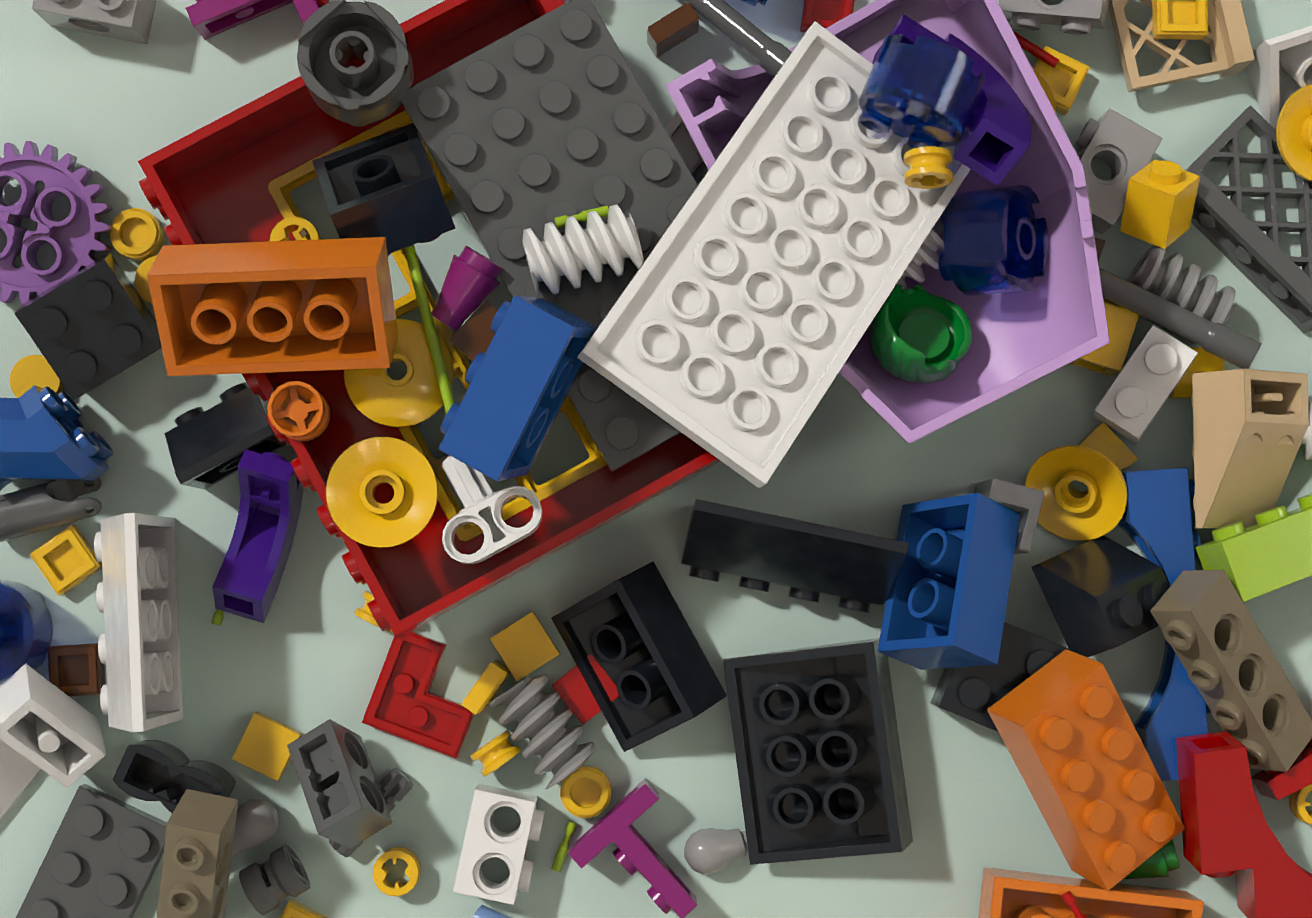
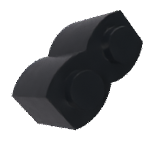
[112,740,236,813]

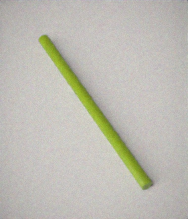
[404,245,455,414]

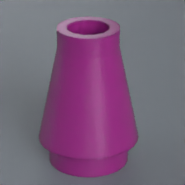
[431,246,503,330]

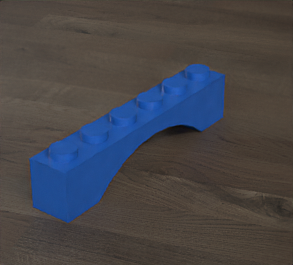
[1118,468,1211,781]

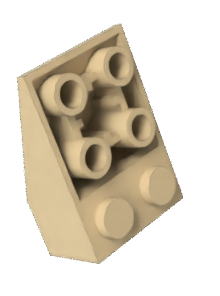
[1191,369,1309,528]

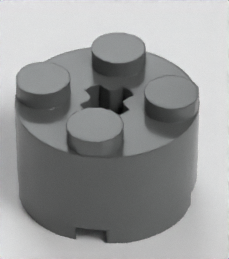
[297,0,414,127]

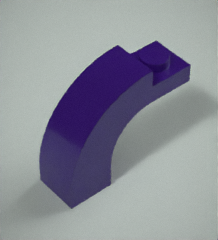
[872,14,1031,186]
[212,449,304,623]

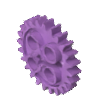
[0,141,113,304]

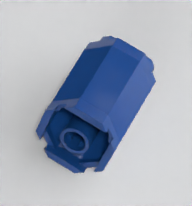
[0,385,114,490]

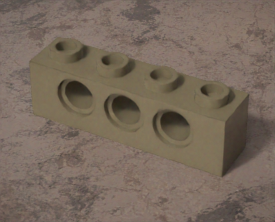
[1150,570,1312,772]
[157,789,239,918]

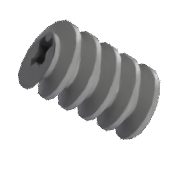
[1126,245,1237,325]
[488,674,596,789]

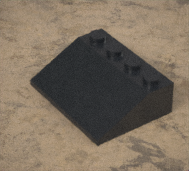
[681,499,909,613]
[723,638,913,865]

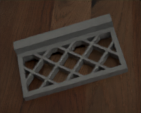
[1185,105,1312,333]

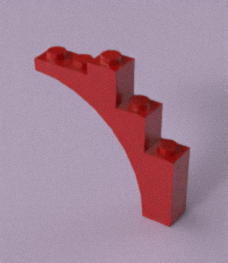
[1176,731,1312,918]

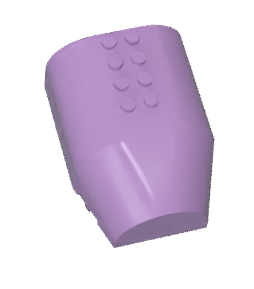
[665,0,1110,444]

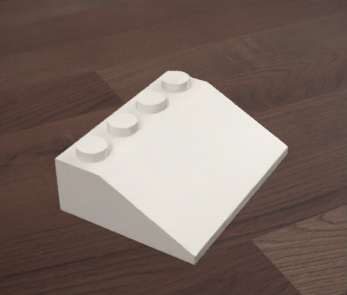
[94,513,183,732]

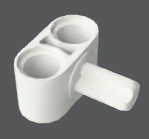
[442,456,543,565]

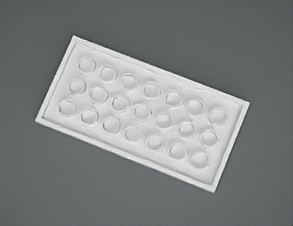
[577,21,971,488]

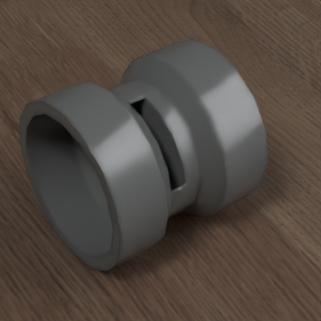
[239,844,310,916]

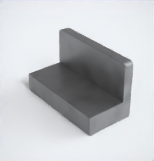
[974,478,1045,554]

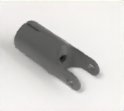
[0,477,102,542]

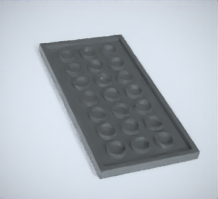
[401,0,698,472]

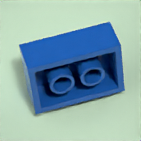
[438,295,598,481]
[877,493,1020,670]

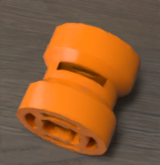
[267,381,330,441]

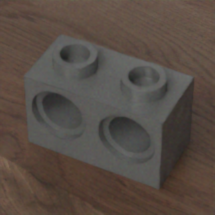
[287,719,393,848]

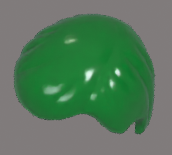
[869,284,973,384]

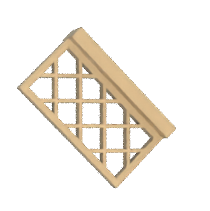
[1109,0,1255,92]

